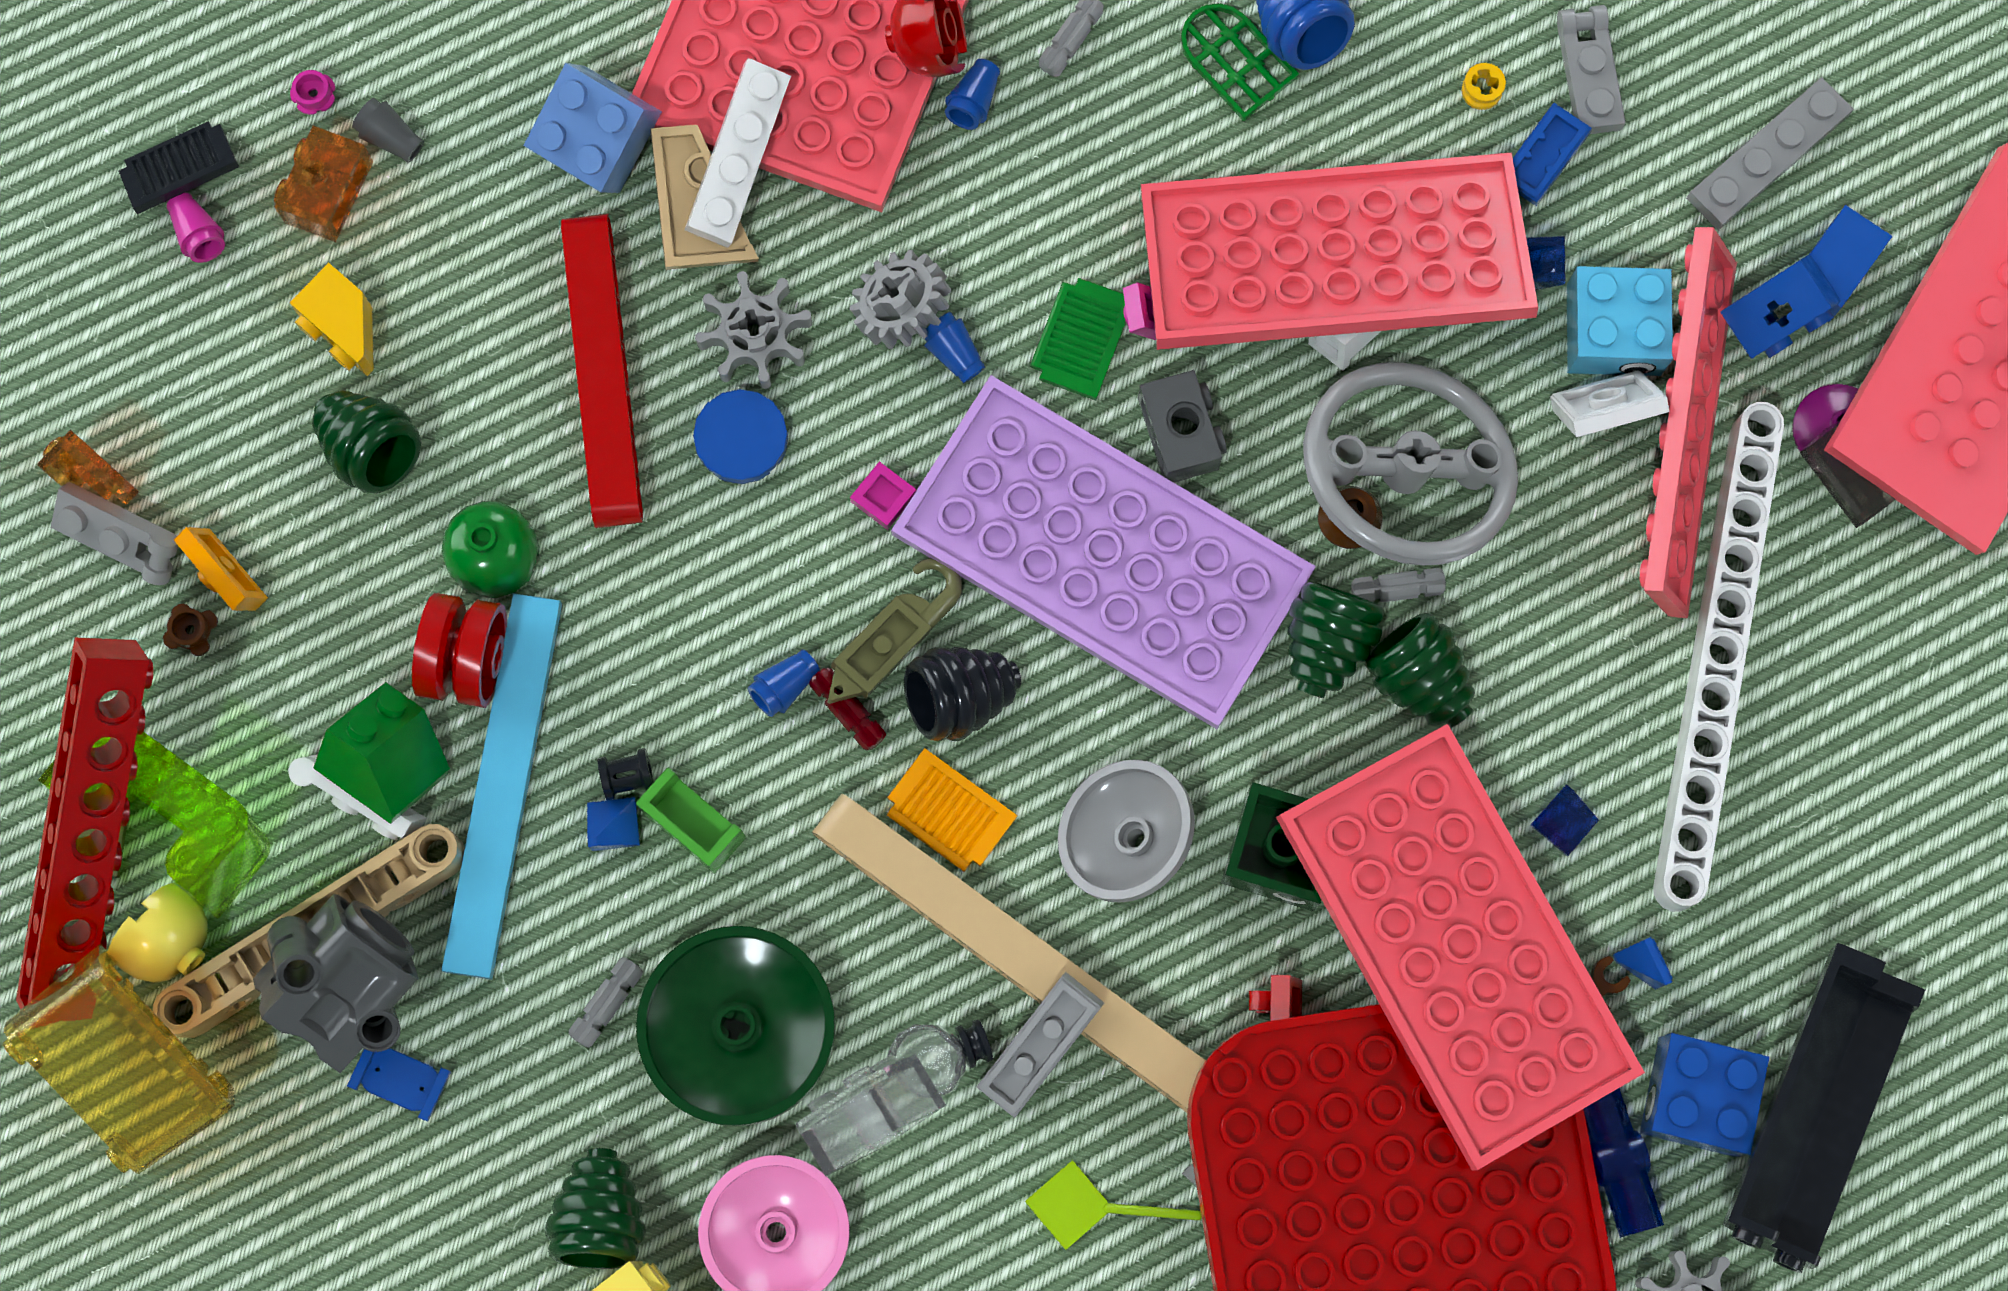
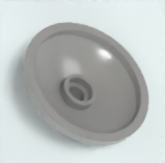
[1058,760,1195,903]

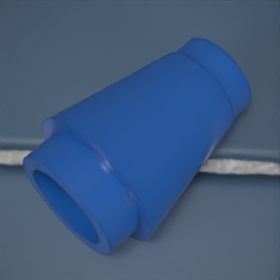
[945,59,1000,130]
[924,311,986,384]
[747,649,820,717]

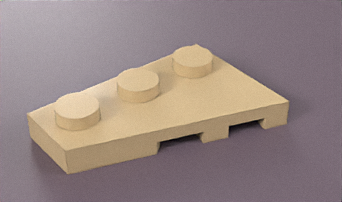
[651,125,759,270]

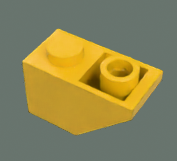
[290,262,374,376]

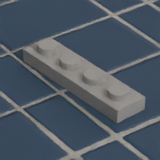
[1686,77,1854,231]

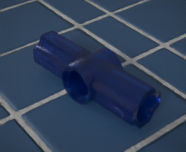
[1584,1088,1664,1238]

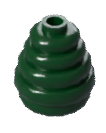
[312,390,422,494]
[1288,582,1384,698]
[1365,613,1475,728]
[545,1148,646,1269]

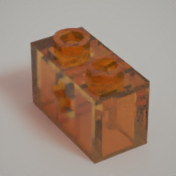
[274,125,373,243]

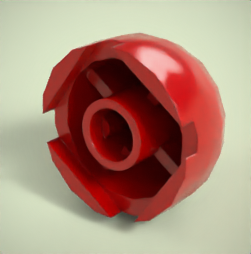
[885,0,967,77]

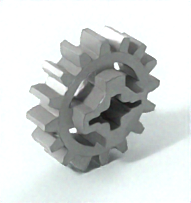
[850,250,951,349]

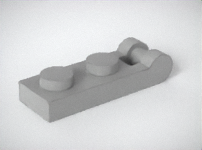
[1557,5,1626,134]
[50,482,178,585]

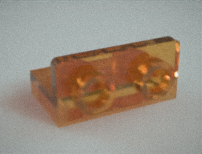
[37,430,139,505]

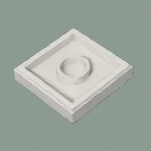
[1550,370,1670,437]

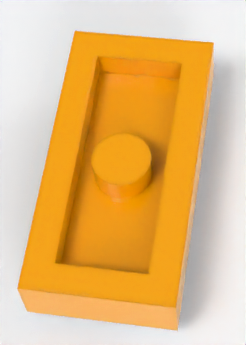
[174,527,268,611]

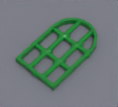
[1181,3,1299,122]

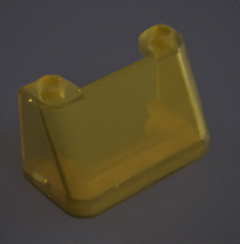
[2,944,235,1174]

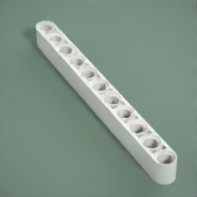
[1653,402,1784,912]

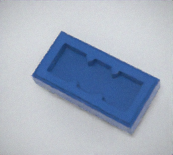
[1513,103,1592,206]

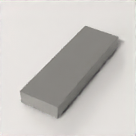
[977,972,1104,1118]

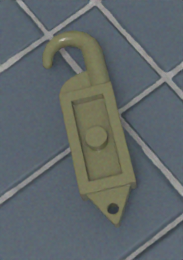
[827,558,963,704]

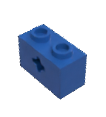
[1720,254,1841,359]

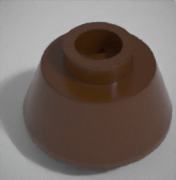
[1318,486,1383,549]

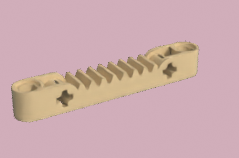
[152,824,465,1038]

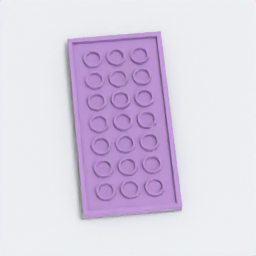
[891,375,1316,729]

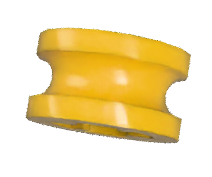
[1461,63,1506,110]

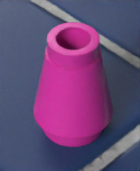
[166,193,225,263]

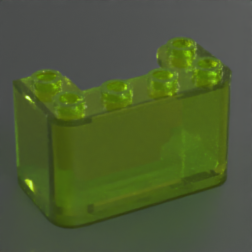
[38,732,270,919]

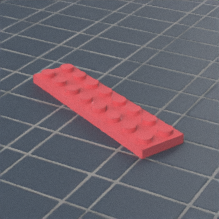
[1640,227,1737,618]

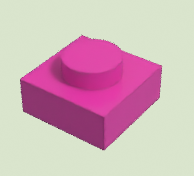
[1123,283,1156,340]
[850,461,917,530]

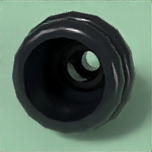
[904,647,1021,741]

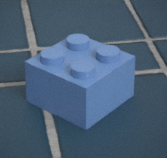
[523,63,662,193]

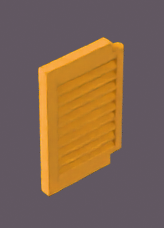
[887,748,1018,872]

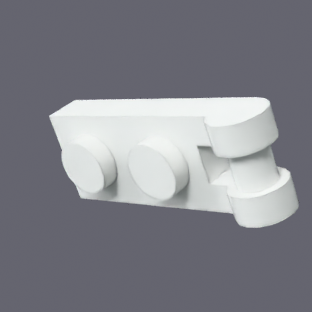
[288,755,427,840]

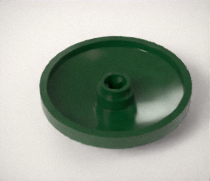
[636,926,836,1126]

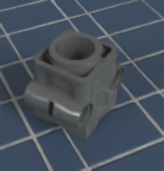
[253,894,419,1073]

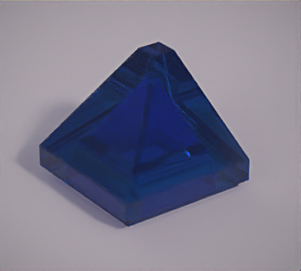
[1530,784,1599,856]

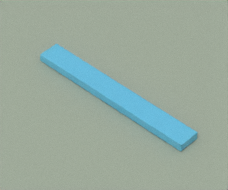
[441,593,562,980]

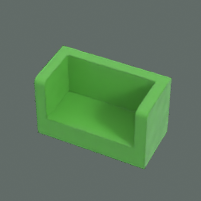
[636,767,746,874]

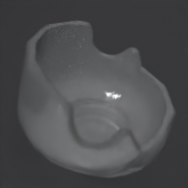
[887,1024,966,1100]

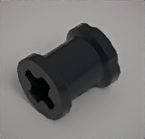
[597,748,654,801]

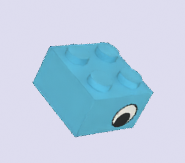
[1567,266,1673,376]

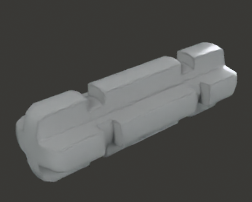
[1039,0,1104,77]
[1351,568,1446,602]
[568,957,643,1048]

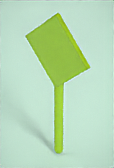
[1025,1160,1202,1250]

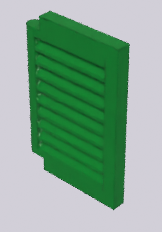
[1030,278,1126,401]

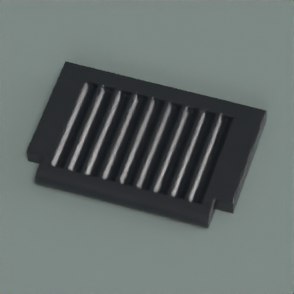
[119,121,239,215]

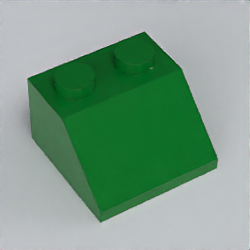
[313,682,450,824]

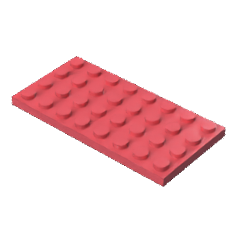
[1141,152,1538,350]
[1276,724,1645,1170]

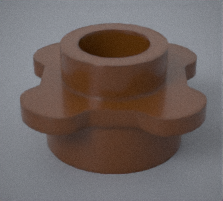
[163,604,218,656]

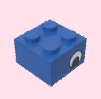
[1640,1033,1769,1157]

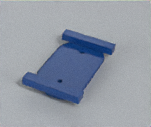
[347,1048,451,1122]

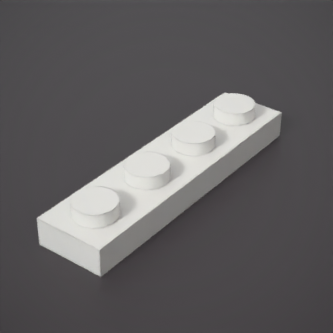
[685,58,791,248]

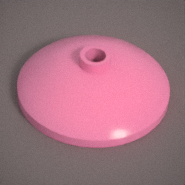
[698,1155,850,1291]

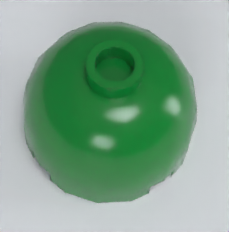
[442,501,540,598]

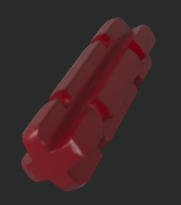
[809,668,886,751]

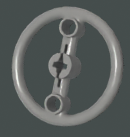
[1303,362,1518,566]

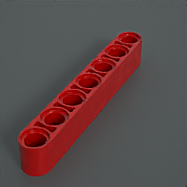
[561,213,643,529]

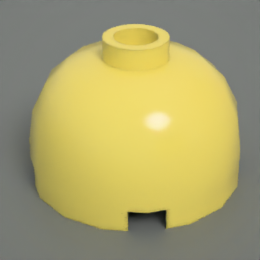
[108,883,208,983]

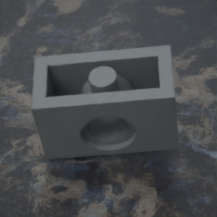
[1138,370,1227,483]

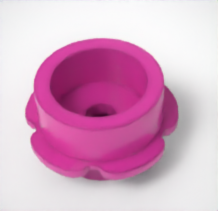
[290,70,335,115]

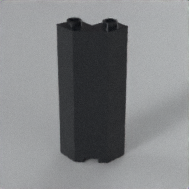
[1722,943,1925,1273]

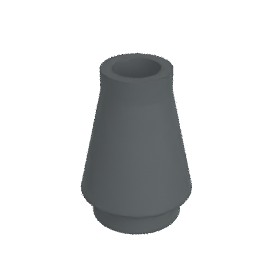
[352,98,424,163]

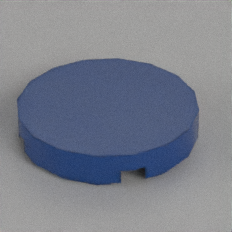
[693,389,788,484]

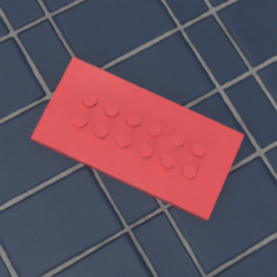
[1824,142,2008,555]

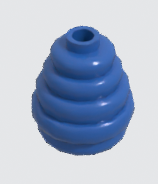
[1256,0,1355,70]

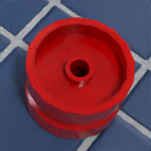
[412,592,507,708]

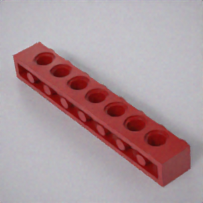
[16,637,153,1024]

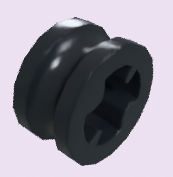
[955,1019,993,1069]

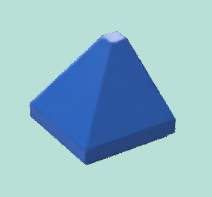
[587,797,640,851]
[1613,937,1673,990]

